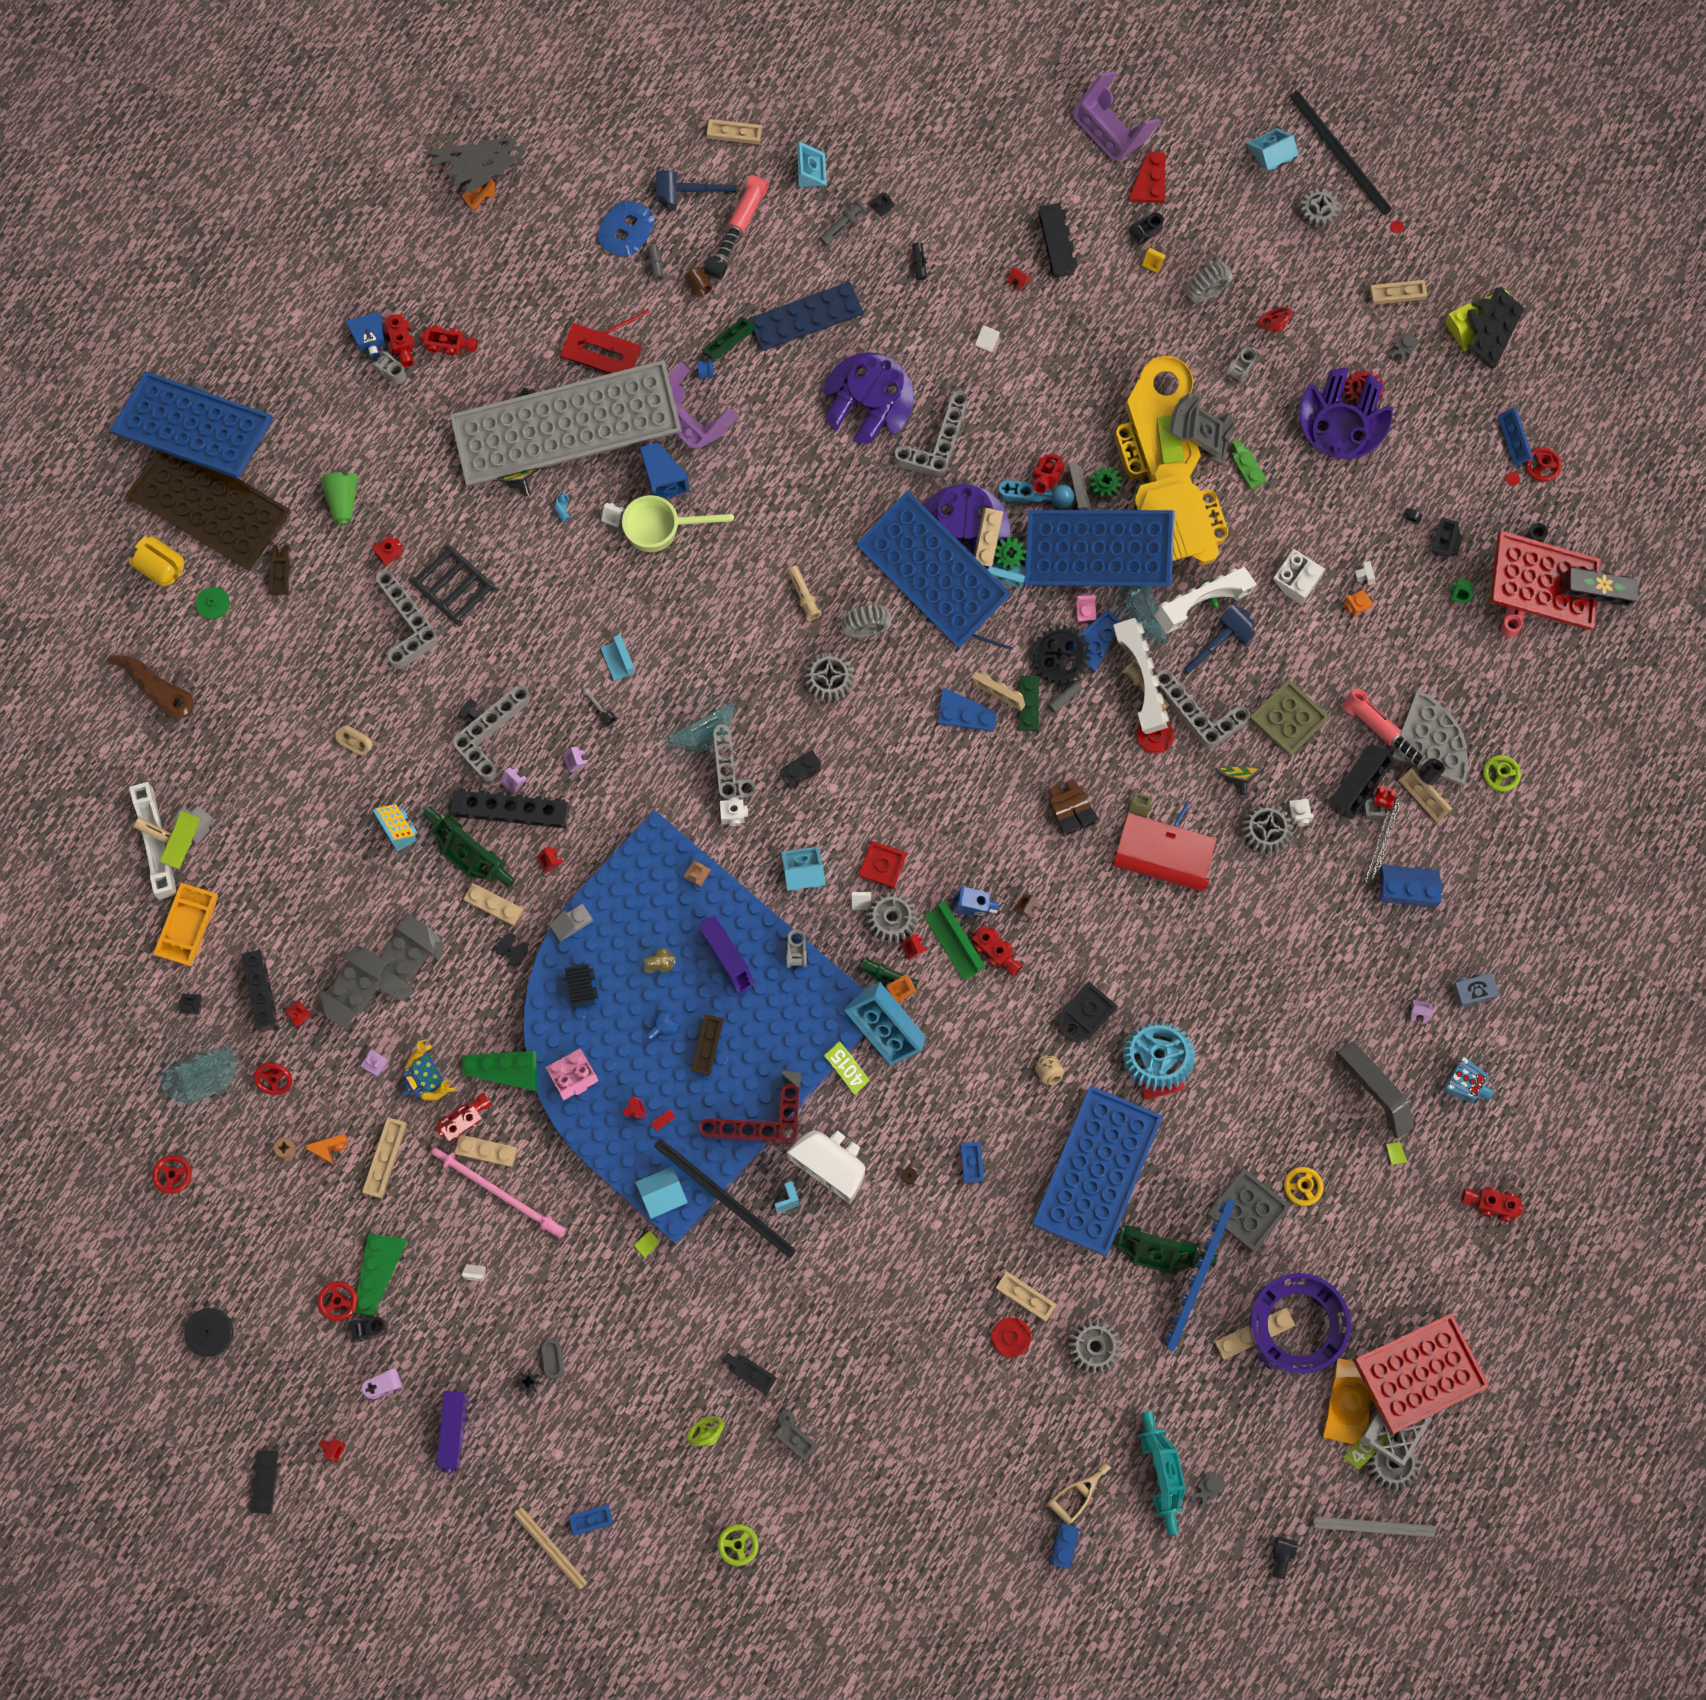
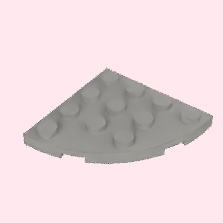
[1392,690,1468,786]

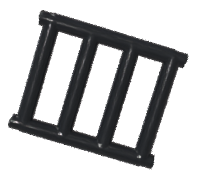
[410,544,496,625]

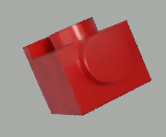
[372,536,403,567]

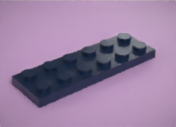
[749,282,863,352]

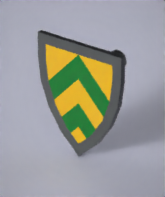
[497,468,541,496]
[1216,766,1264,795]

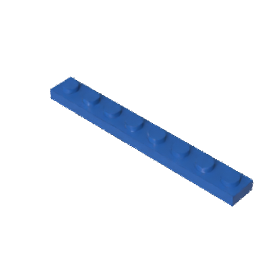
[1165,1198,1236,1351]

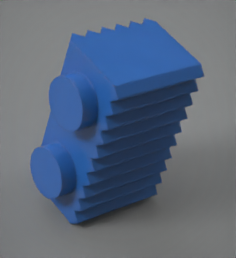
[1050,1523,1080,1570]

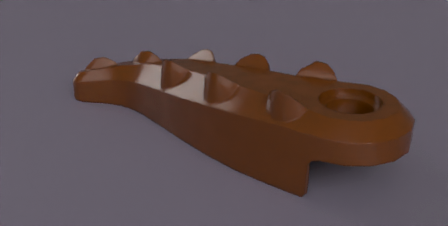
[107,655,194,719]

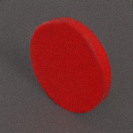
[1390,221,1404,234]
[1506,472,1520,486]

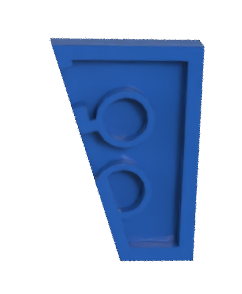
[1068,609,1121,674]
[938,687,997,732]

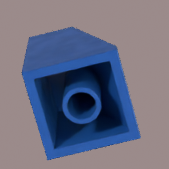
[640,443,690,499]

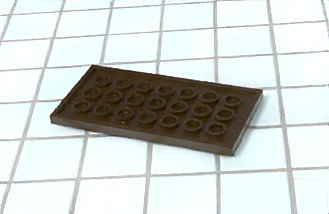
[126,451,292,571]

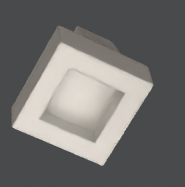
[601,503,625,527]
[1355,561,1375,585]

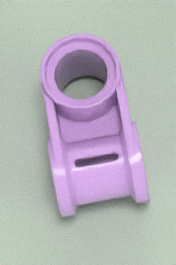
[362,1368,403,1399]

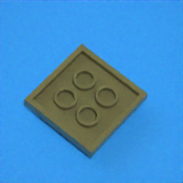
[1249,679,1330,757]

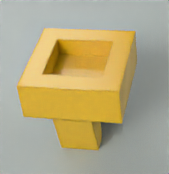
[1142,248,1166,273]

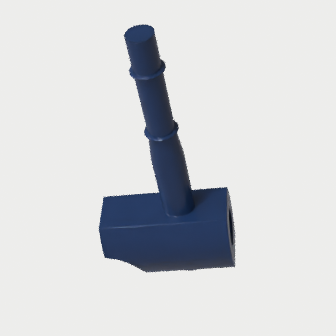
[653,170,736,211]
[1183,604,1254,674]

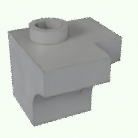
[171,806,213,844]

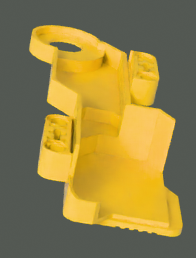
[1114,356,1228,566]

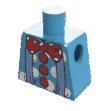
[1443,1057,1494,1103]

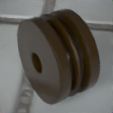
[901,1168,917,1184]

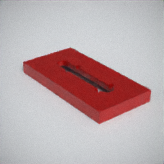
[560,323,642,374]

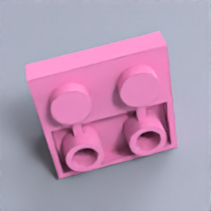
[546,1048,598,1100]

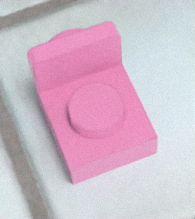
[1076,593,1097,623]

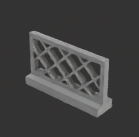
[1359,1410,1434,1467]

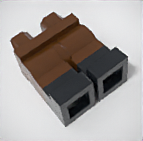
[1048,779,1098,837]

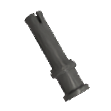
[819,200,867,246]

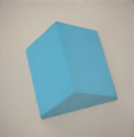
[797,142,827,187]
[636,1167,688,1219]

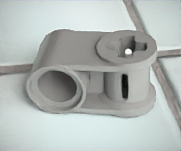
[1225,347,1257,384]
[371,351,406,384]
[787,929,807,968]

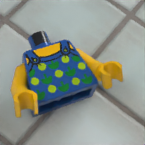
[397,1039,455,1101]

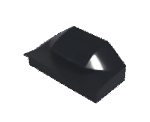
[1431,517,1463,557]

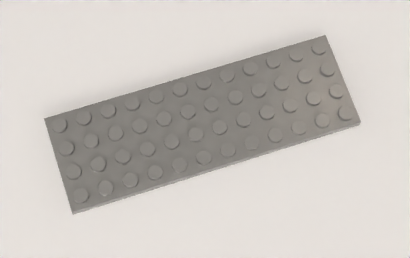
[450,360,682,487]

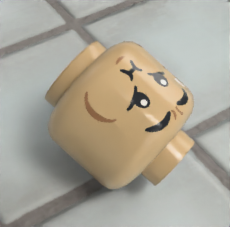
[1035,1055,1064,1085]

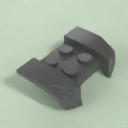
[1170,394,1235,466]
[378,914,444,1000]
[316,945,388,1028]

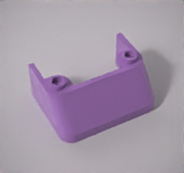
[1073,71,1161,160]
[669,362,740,449]

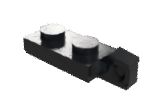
[723,1353,777,1395]

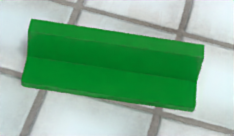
[925,901,985,980]

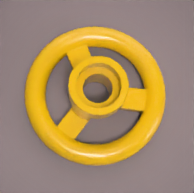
[1284,1167,1323,1206]

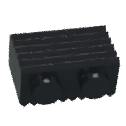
[780,750,821,789]
[565,964,599,1009]

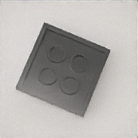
[1207,1168,1291,1253]

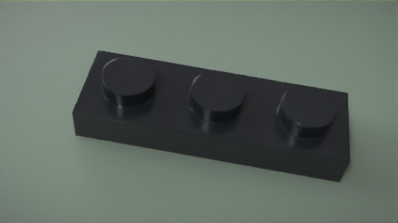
[251,1450,279,1514]

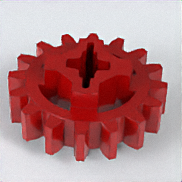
[1343,369,1385,406]

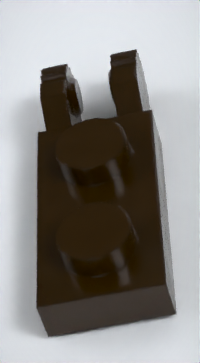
[269,545,290,595]

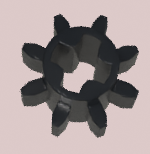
[516,1370,542,1396]

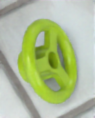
[1483,755,1521,792]
[687,1416,724,1447]
[718,1524,759,1566]

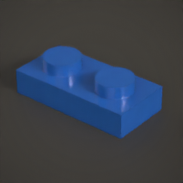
[961,1142,984,1183]
[569,1504,614,1536]

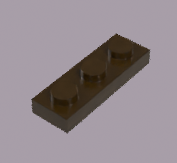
[691,1014,724,1077]

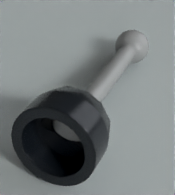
[583,688,617,727]

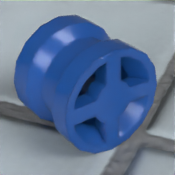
[698,360,714,379]

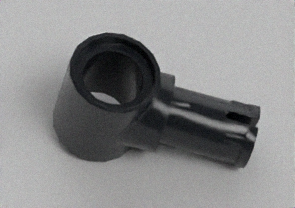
[1273,1536,1298,1580]

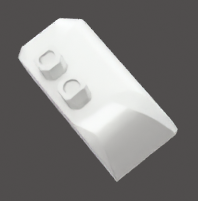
[786,1130,865,1204]

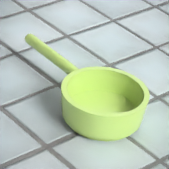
[622,495,734,552]

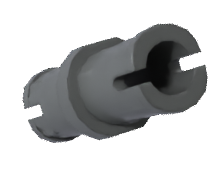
[647,244,664,282]

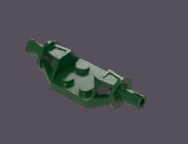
[422,806,516,888]
[1114,1222,1218,1274]

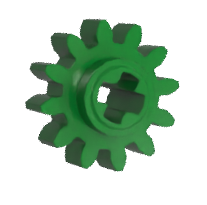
[1089,466,1122,500]
[994,537,1027,570]

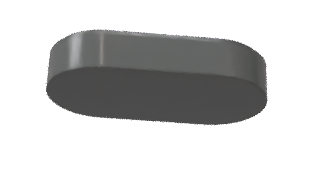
[541,1339,564,1380]

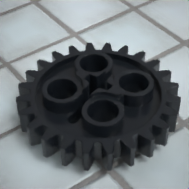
[1031,625,1092,686]

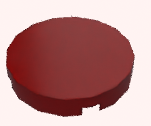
[1136,722,1174,754]
[991,1317,1031,1358]

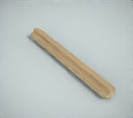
[514,1507,587,1590]

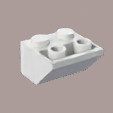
[1273,549,1325,605]

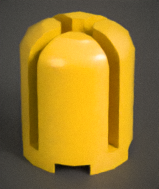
[128,535,184,587]

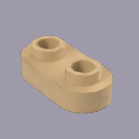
[336,726,372,755]

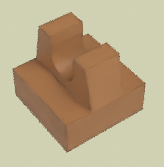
[684,860,711,887]

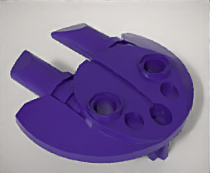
[823,352,914,444]
[1299,368,1393,459]
[924,484,1010,570]

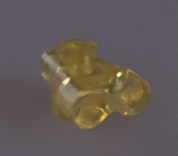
[644,948,676,973]

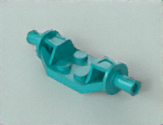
[1138,1411,1186,1536]

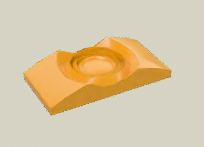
[153,883,218,967]
[1323,1358,1372,1445]

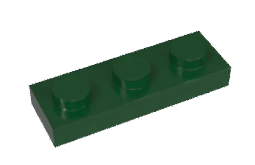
[702,317,755,361]
[1019,676,1039,732]

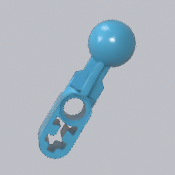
[999,480,1074,509]

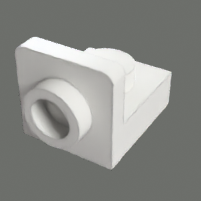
[1289,799,1314,826]

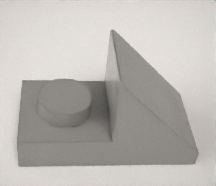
[550,904,593,942]

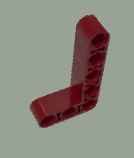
[699,1084,799,1144]

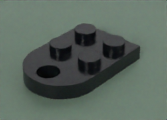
[1058,981,1118,1043]

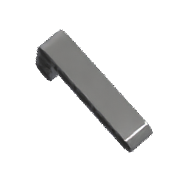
[895,391,968,478]
[376,570,438,669]
[1157,670,1250,749]
[453,685,530,782]

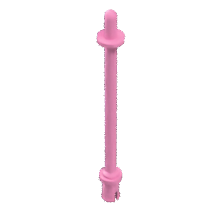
[431,1148,566,1239]

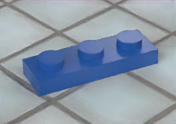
[1498,408,1533,466]

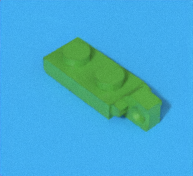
[1231,439,1267,490]

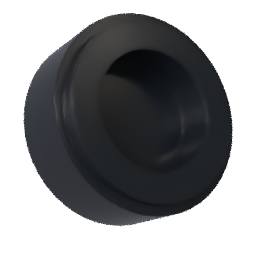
[1403,508,1423,523]

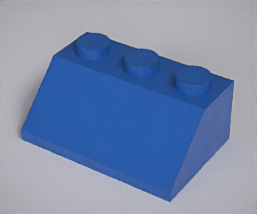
[1379,864,1442,908]

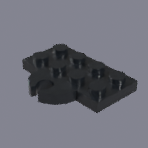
[1467,287,1525,368]

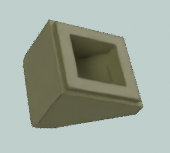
[1128,792,1153,818]

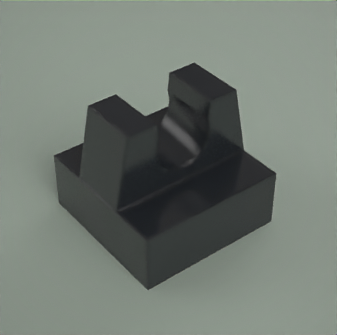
[869,192,895,217]
[458,698,480,720]
[180,994,202,1015]

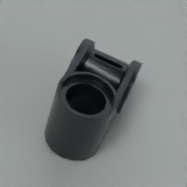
[1128,212,1164,245]
[348,1317,388,1343]

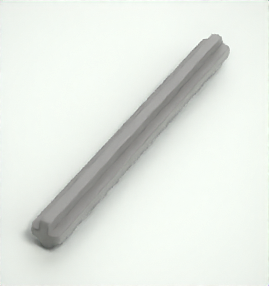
[1313,1517,1435,1537]

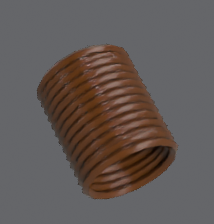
[685,267,713,297]

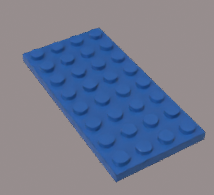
[110,371,273,479]
[856,490,1012,648]
[1025,510,1175,587]
[1032,1085,1163,1257]

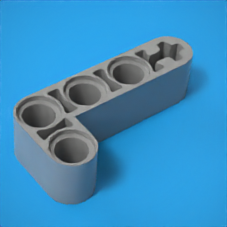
[714,723,755,799]

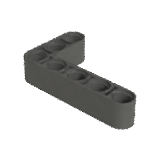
[1336,1041,1414,1139]

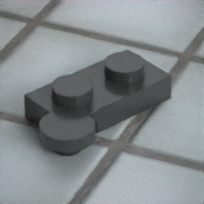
[774,1411,818,1461]

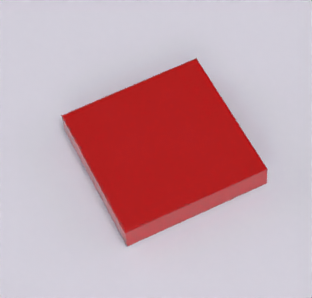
[858,841,907,889]

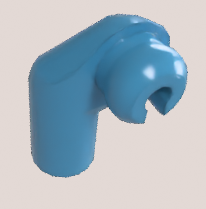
[554,494,570,522]

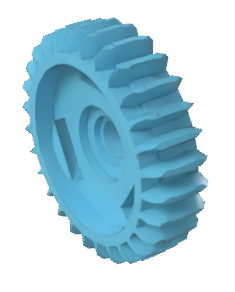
[1123,1021,1195,1092]

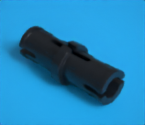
[912,242,928,280]

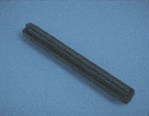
[1364,797,1401,886]

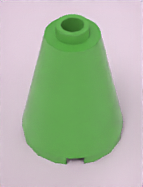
[320,472,358,525]

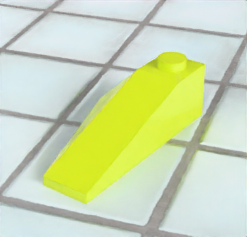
[1445,290,1510,352]

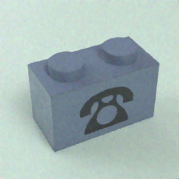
[1452,972,1500,1009]

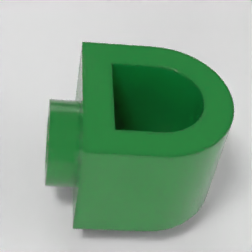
[1449,578,1473,603]

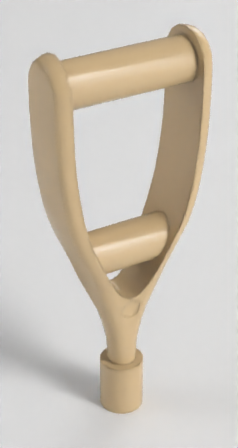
[1047,1462,1111,1525]

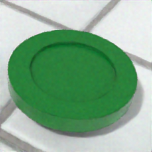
[196,587,230,620]

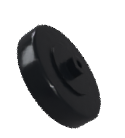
[184,1308,234,1357]

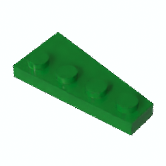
[462,1051,537,1091]
[353,1233,408,1316]

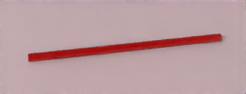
[578,309,650,348]

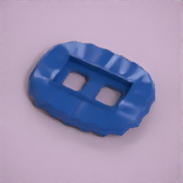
[598,200,654,257]

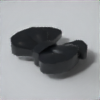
[495,933,528,966]

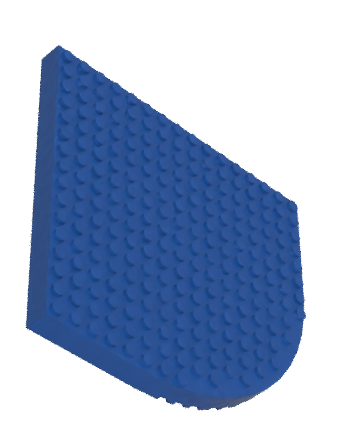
[524,810,865,1246]

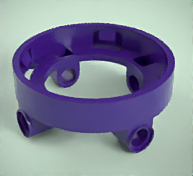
[1249,1273,1351,1375]

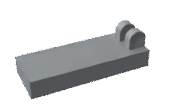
[1064,461,1091,510]

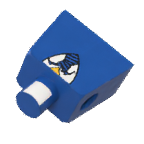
[346,312,385,358]
[952,886,999,917]

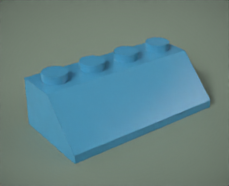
[844,982,926,1065]

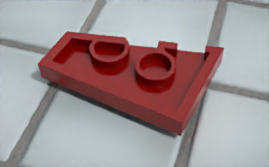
[1129,152,1165,203]

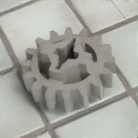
[1300,188,1340,227]

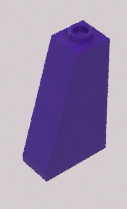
[698,916,755,995]
[437,1391,469,1473]

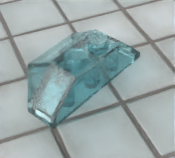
[1127,586,1167,646]
[666,702,735,753]
[159,1047,239,1105]

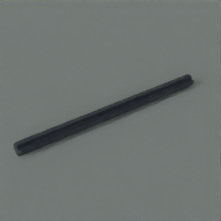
[1291,90,1392,215]
[654,1139,796,1258]

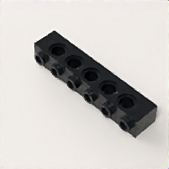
[451,788,569,829]

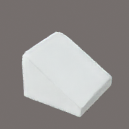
[975,325,999,353]
[852,892,871,910]
[462,1264,486,1282]

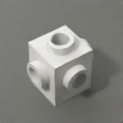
[720,797,748,826]

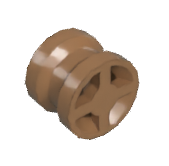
[274,1138,296,1160]

